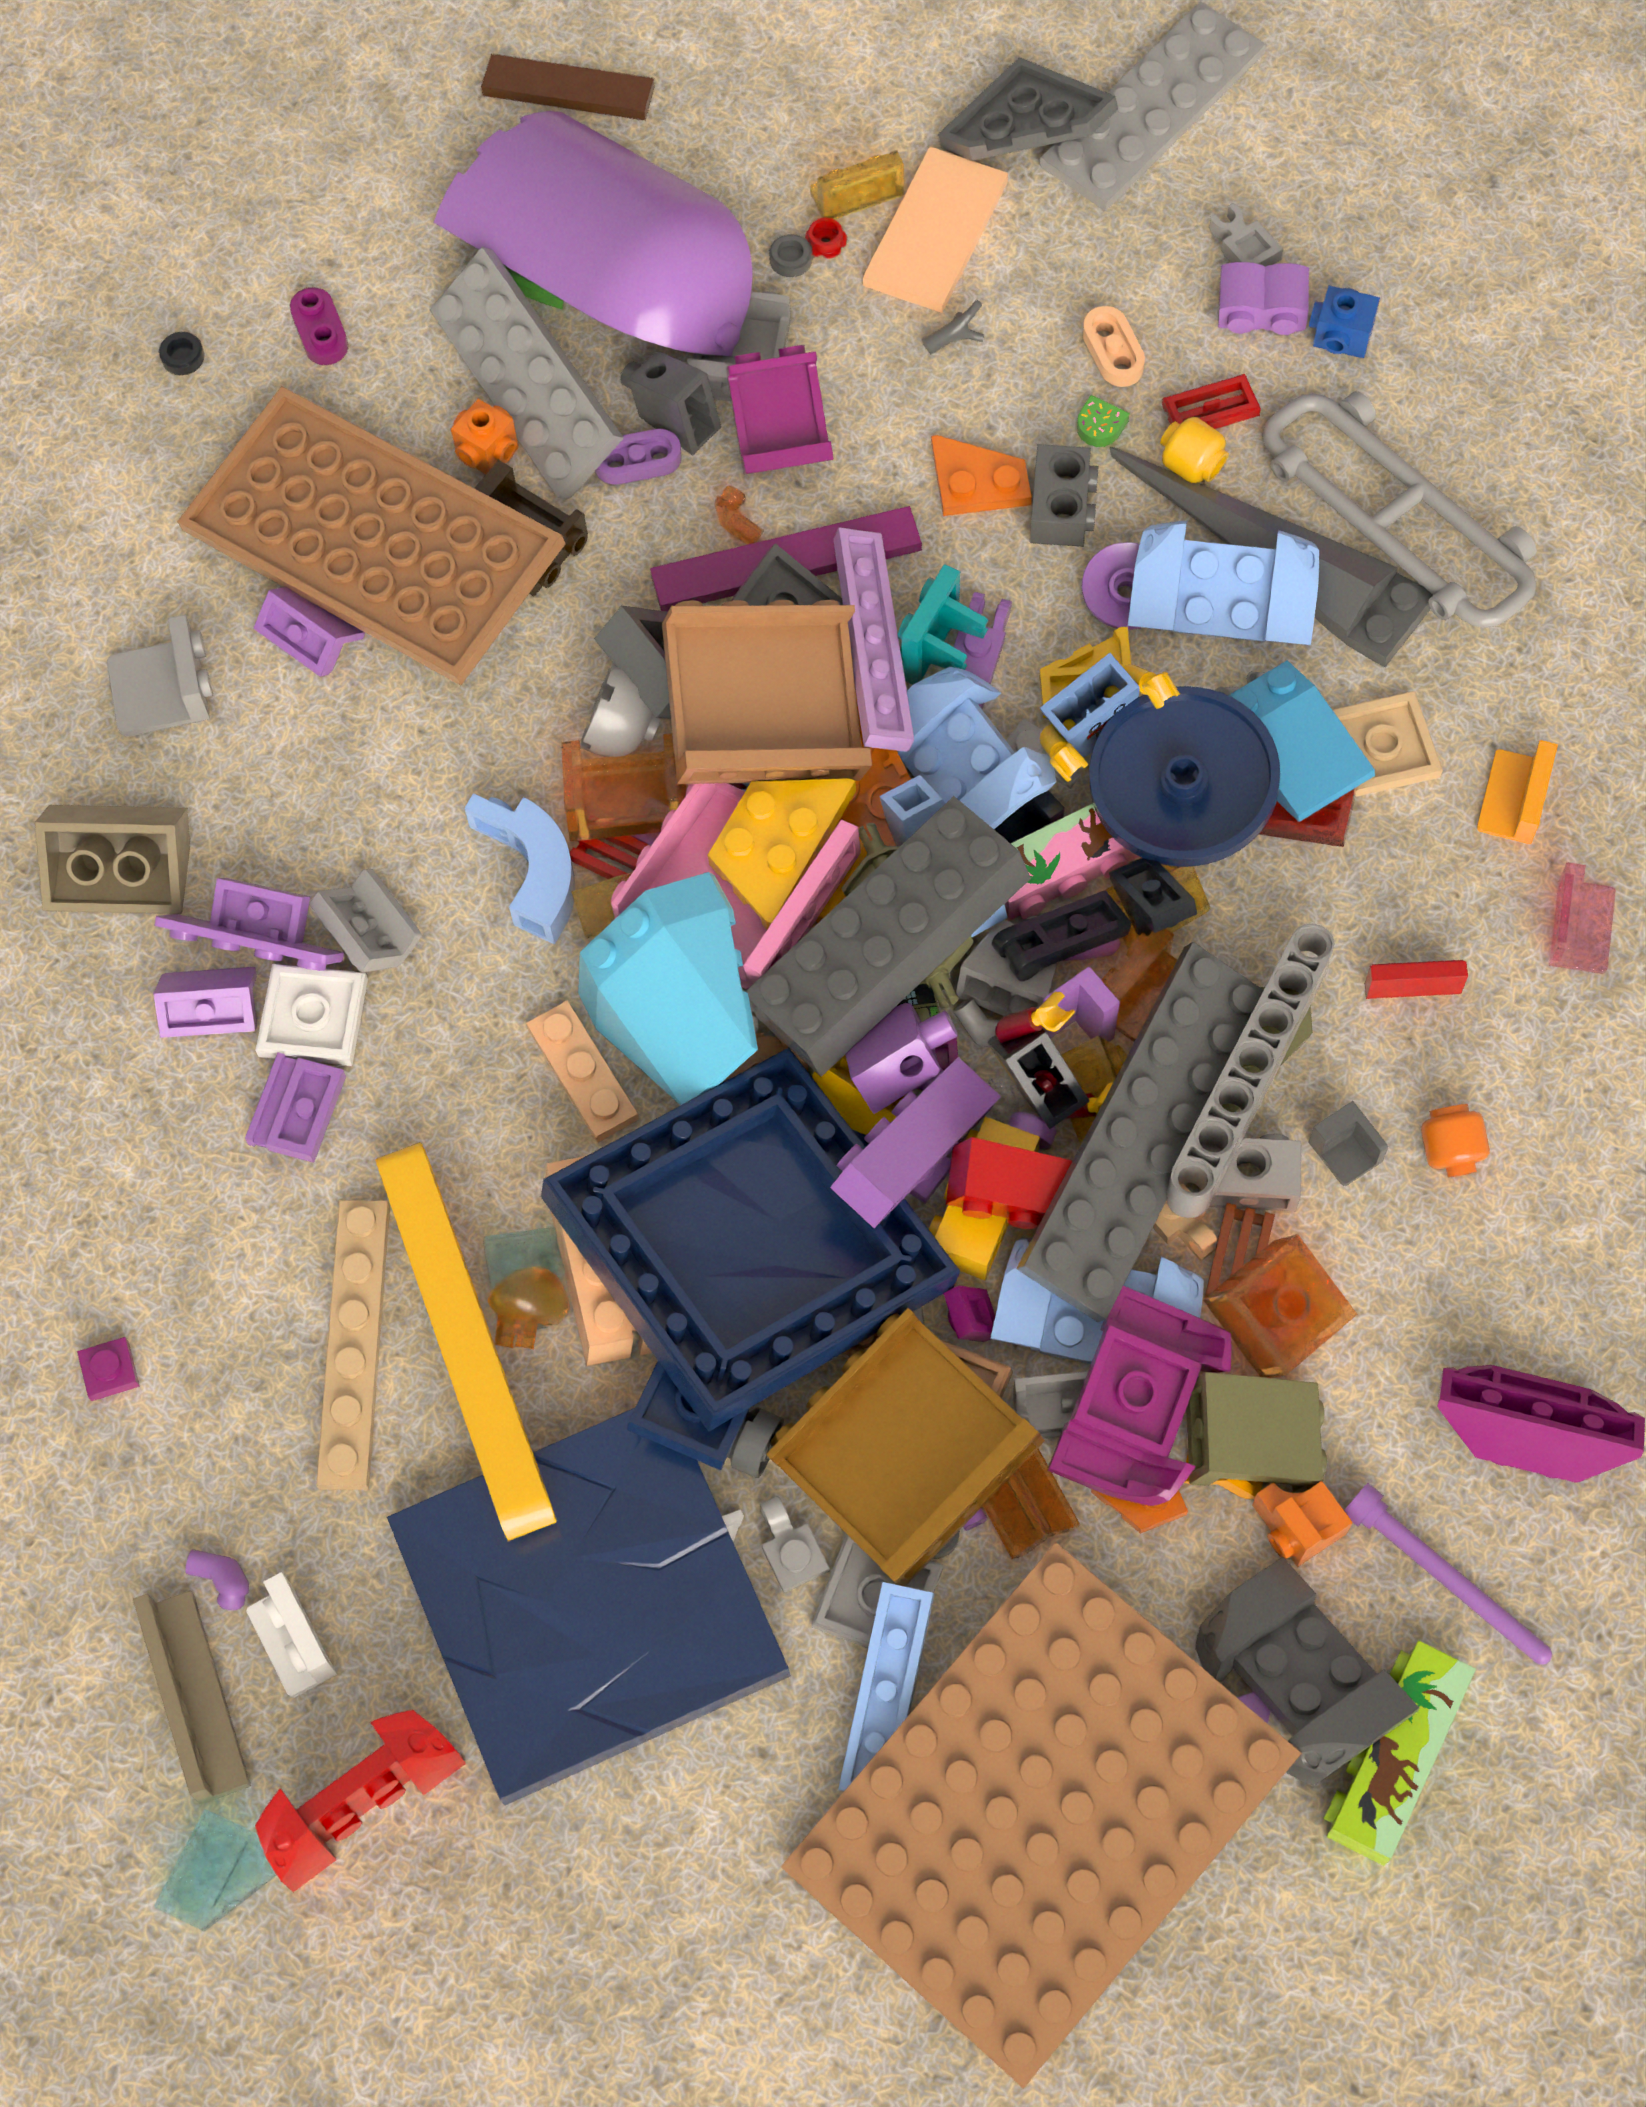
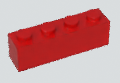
[946,1137,1073,1229]

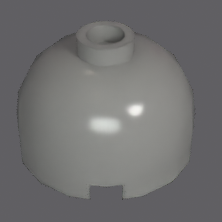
[579,663,661,758]

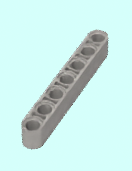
[1167,924,1335,1218]

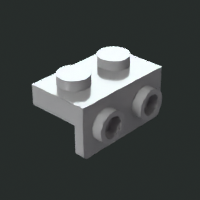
[309,869,422,973]

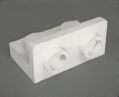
[247,1572,337,1698]

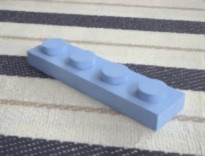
[838,1582,935,1791]

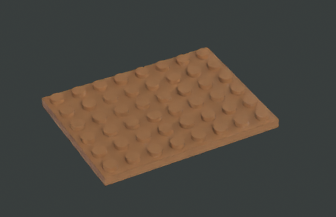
[781,1542,1302,2089]

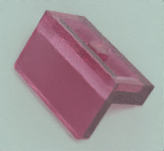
[1549,862,1616,974]

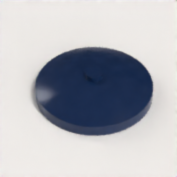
[1089,686,1280,867]

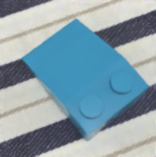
[1228,660,1375,822]

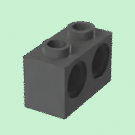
[1030,444,1098,547]

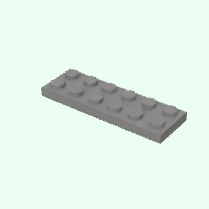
[1040,1,1266,211]
[430,247,624,500]

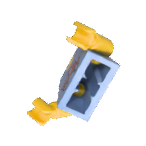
[1040,653,1180,782]

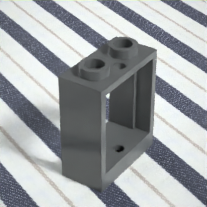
[594,605,671,719]

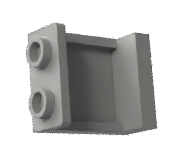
[687,291,791,402]

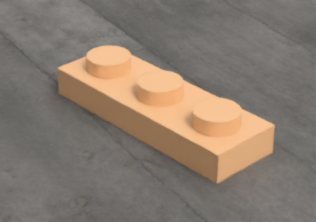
[526,1000,639,1143]

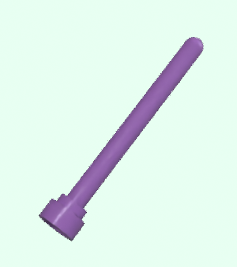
[1344,1483,1552,1665]

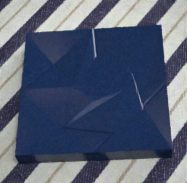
[541,1047,960,1431]
[387,1408,791,1805]

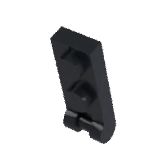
[992,890,1132,981]

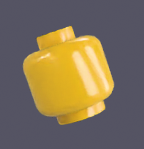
[1160,417,1229,483]

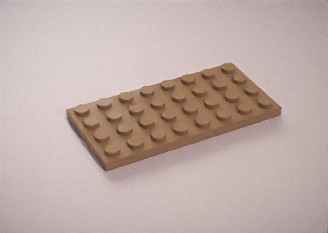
[177,386,565,686]

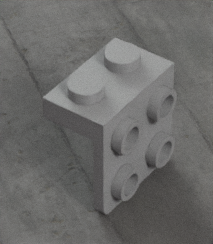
[107,614,213,737]

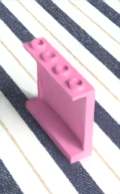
[611,783,861,989]

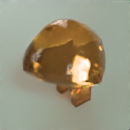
[487,1266,570,1350]

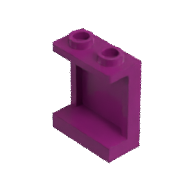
[726,345,834,475]

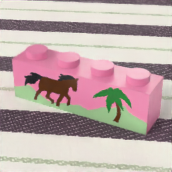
[1004,803,1139,921]

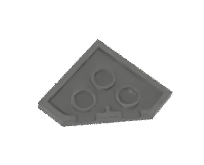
[938,57,1118,161]

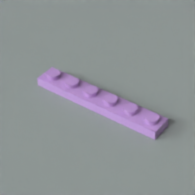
[833,527,914,752]

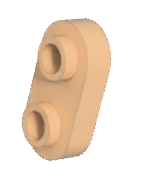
[1083,306,1145,387]

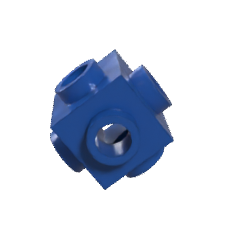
[1309,285,1380,358]

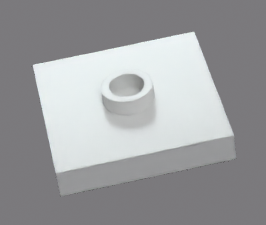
[255,964,368,1066]

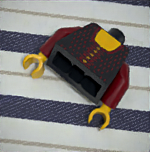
[987,992,1113,1129]

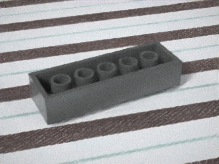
[745,796,1031,1077]

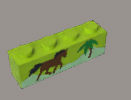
[1323,1640,1476,1866]

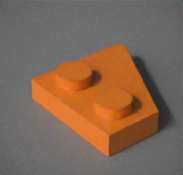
[931,435,1032,516]

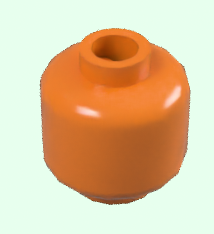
[1421,1104,1490,1178]

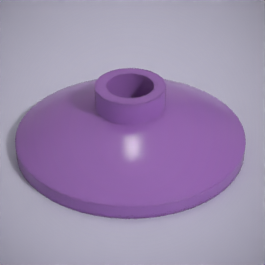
[1082,542,1142,630]

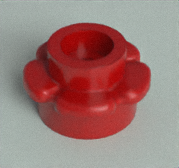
[805,217,847,259]

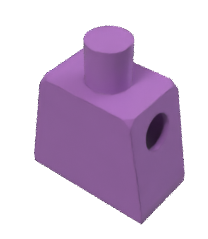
[845,1003,958,1114]

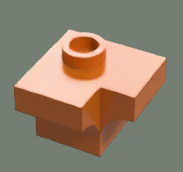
[1252,1481,1353,1567]

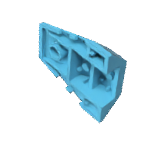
[578,872,758,1105]

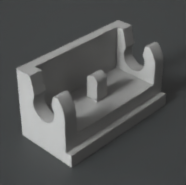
[1013,1371,1088,1439]

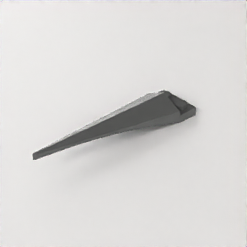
[1110,447,1433,667]

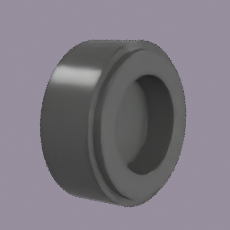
[769,234,812,277]

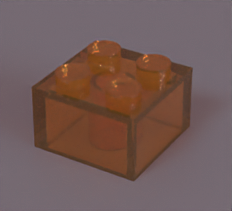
[1203,1234,1358,1378]

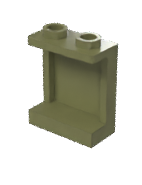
[1186,1372,1327,1493]

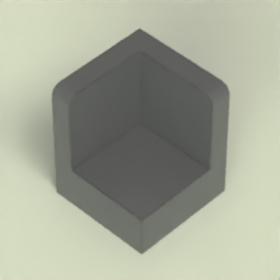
[1308,1101,1388,1186]

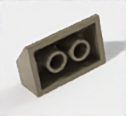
[35,805,190,914]

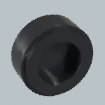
[159,332,205,375]

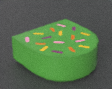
[1077,395,1130,447]

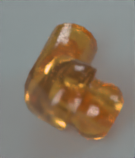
[714,485,764,545]

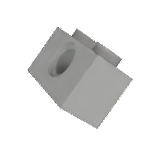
[1198,1134,1301,1212]

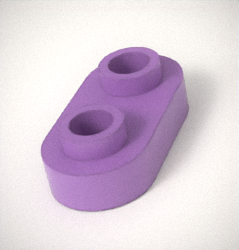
[595,429,682,485]

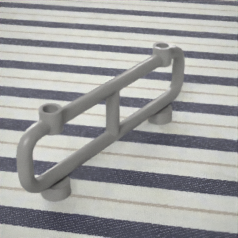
[1262,391,1537,628]

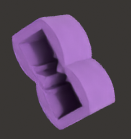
[1218,262,1309,335]

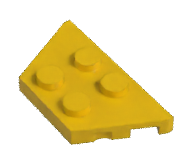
[708,778,856,930]

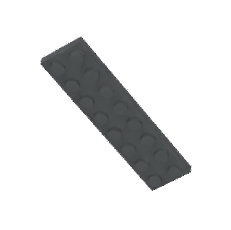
[1016,942,1264,1322]

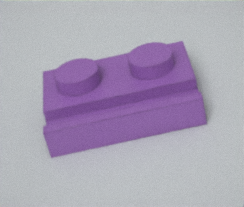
[245,1052,346,1163]

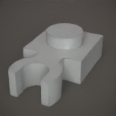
[1209,203,1283,266]

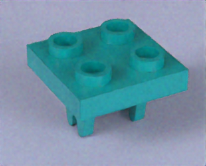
[898,564,988,685]

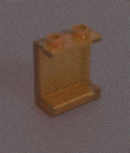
[561,733,687,841]

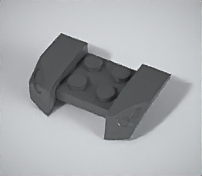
[1195,1557,1420,1786]

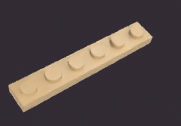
[316,1200,390,1490]

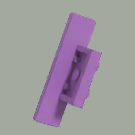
[155,877,344,971]

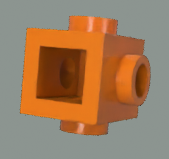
[451,398,519,474]

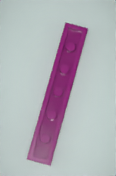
[650,506,922,612]

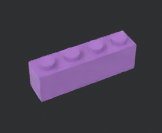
[830,1057,1001,1228]

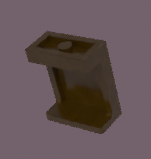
[474,460,588,597]

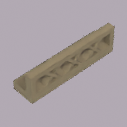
[133,1590,251,1805]

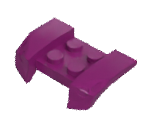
[1047,1286,1231,1506]

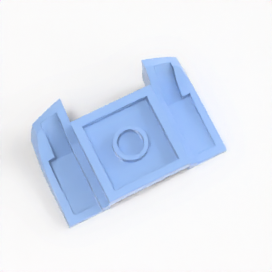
[1128,521,1319,645]
[897,667,1056,829]
[991,1237,1204,1364]

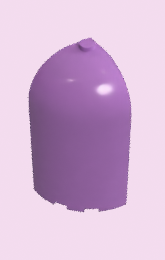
[434,111,752,356]

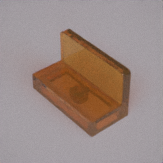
[983,1448,1080,1559]

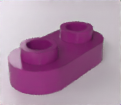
[290,287,348,365]

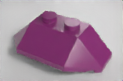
[1437,1365,1645,1483]

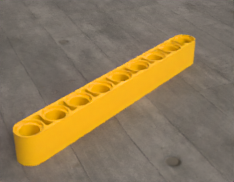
[375,1142,557,1541]

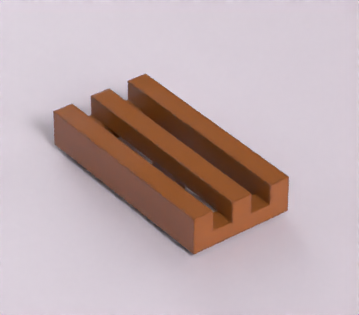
[1204,1203,1275,1310]

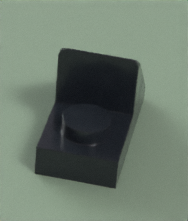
[1109,858,1197,938]

